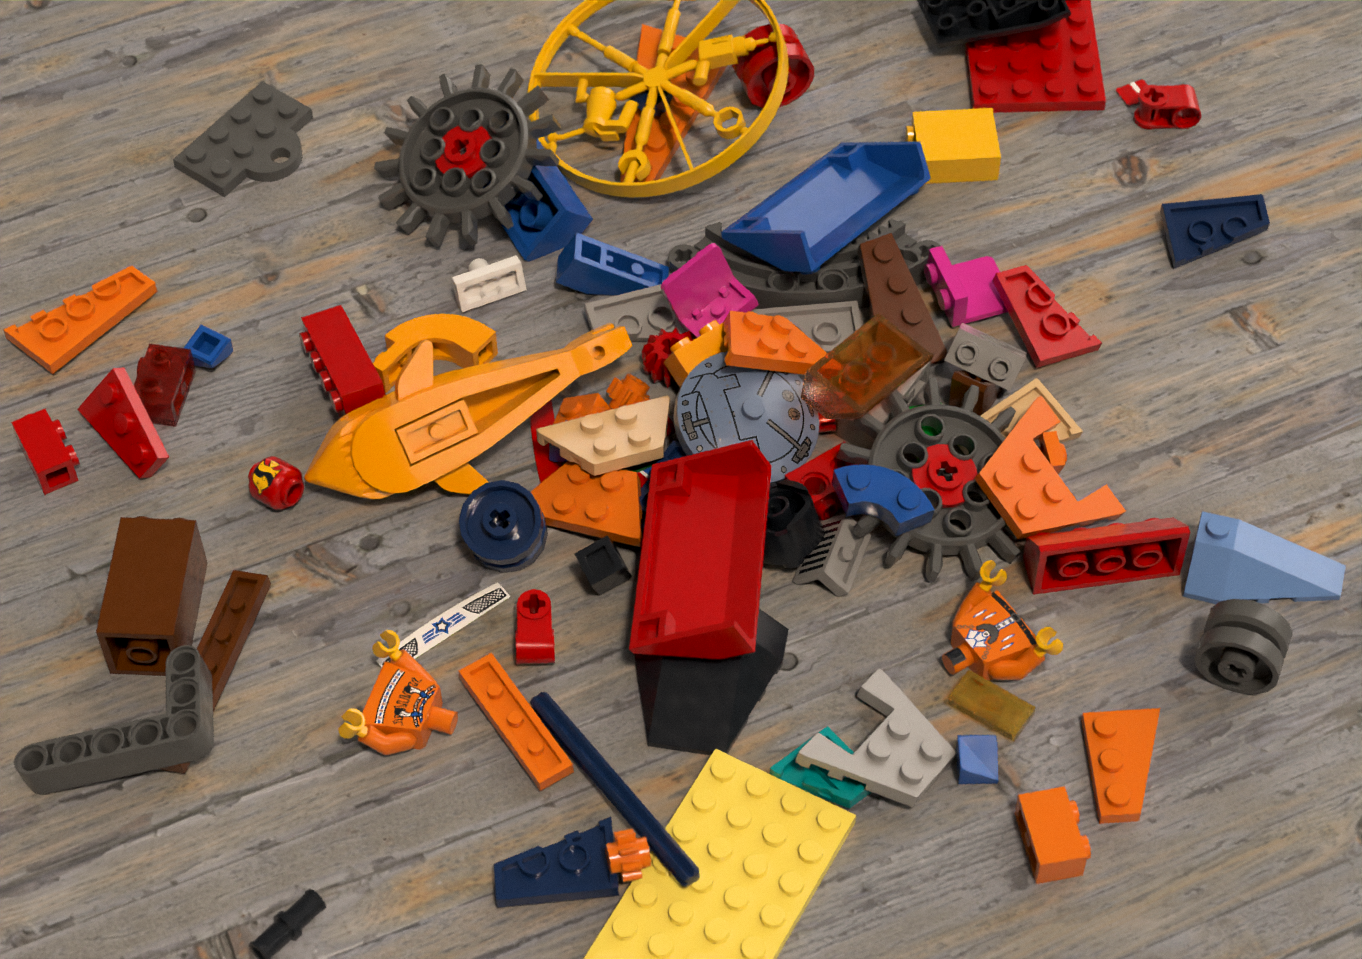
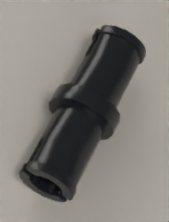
[249,889,326,959]

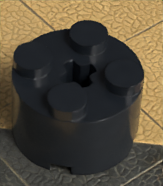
[763,480,825,569]

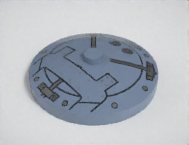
[674,351,819,487]

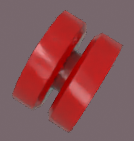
[732,24,814,108]

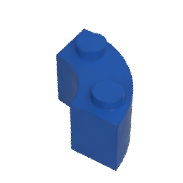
[832,464,935,536]

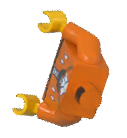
[942,560,1063,682]

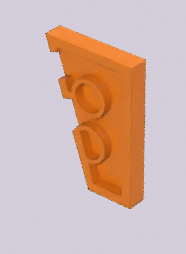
[1081,708,1160,824]

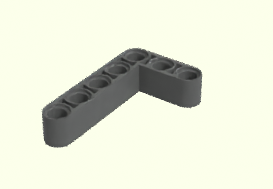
[14,645,214,794]

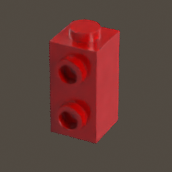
[11,408,80,495]

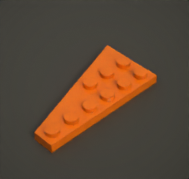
[620,24,727,183]

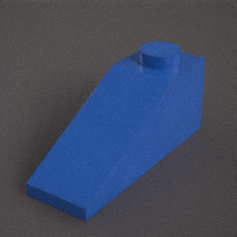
[556,232,669,295]

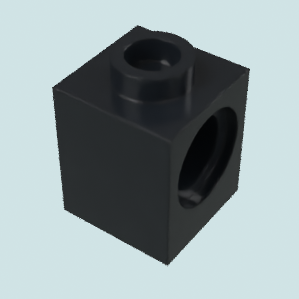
[574,535,632,595]

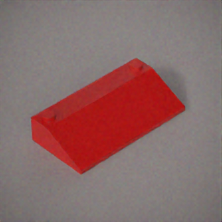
[629,440,772,659]

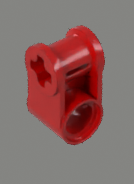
[1133,84,1201,130]
[515,589,555,665]

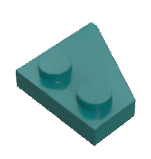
[770,726,871,809]

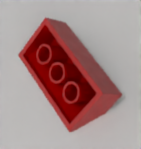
[1023,517,1190,595]

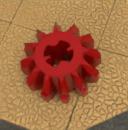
[642,327,694,388]

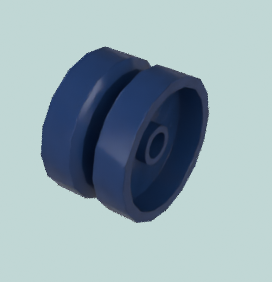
[459,480,548,573]

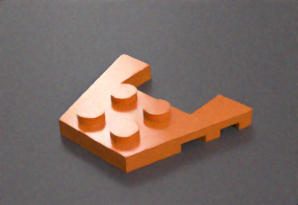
[974,395,1126,539]

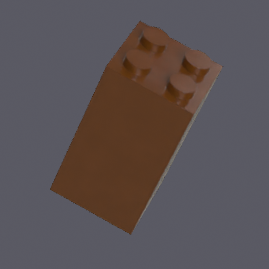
[96,516,208,676]

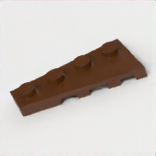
[857,233,947,375]

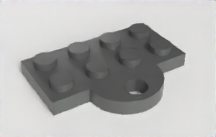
[173,81,313,197]

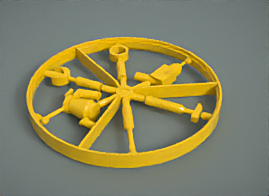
[528,0,788,198]

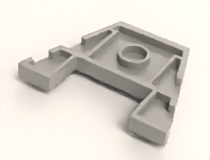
[795,668,957,807]

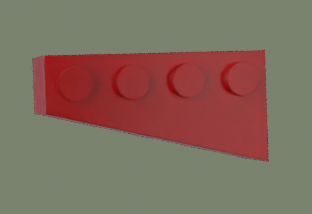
[299,305,386,418]

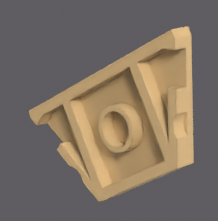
[537,395,670,476]

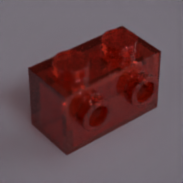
[134,344,196,427]

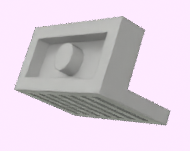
[793,514,871,597]

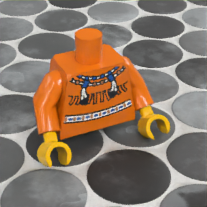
[338,630,458,755]

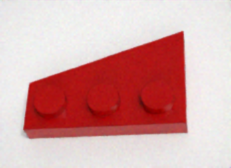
[77,367,169,479]

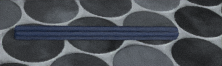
[530,692,700,887]

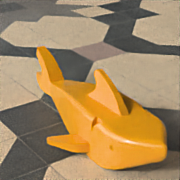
[304,323,632,499]

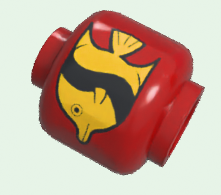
[248,456,304,510]

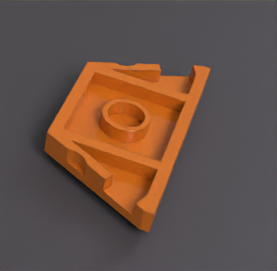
[724,310,843,379]
[531,461,643,547]

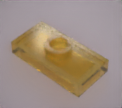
[947,670,1036,742]

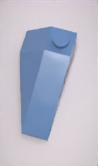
[1183,511,1346,604]

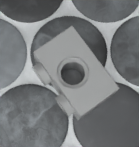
[944,323,1026,391]

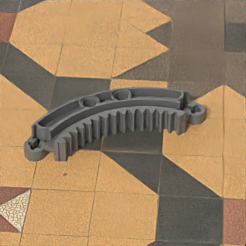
[668,219,941,309]

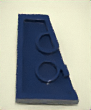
[1160,194,1270,269]
[494,817,619,908]

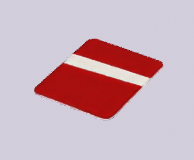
[1116,79,1151,106]

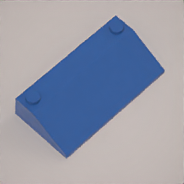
[720,142,931,275]

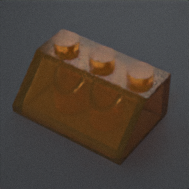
[801,313,933,419]

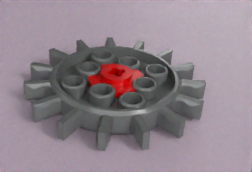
[374,64,561,247]
[836,378,1041,582]

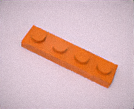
[458,652,574,791]

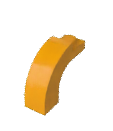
[373,314,498,393]

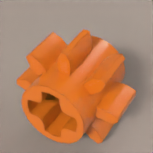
[606,374,651,409]
[605,829,651,882]

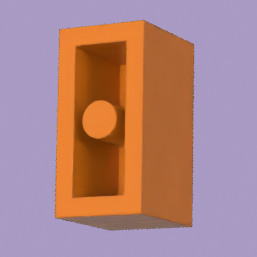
[1015,786,1091,884]

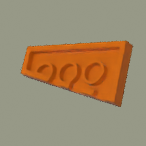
[3,265,158,374]

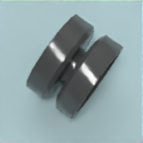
[1194,599,1293,695]

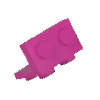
[661,243,759,339]
[924,246,1008,327]

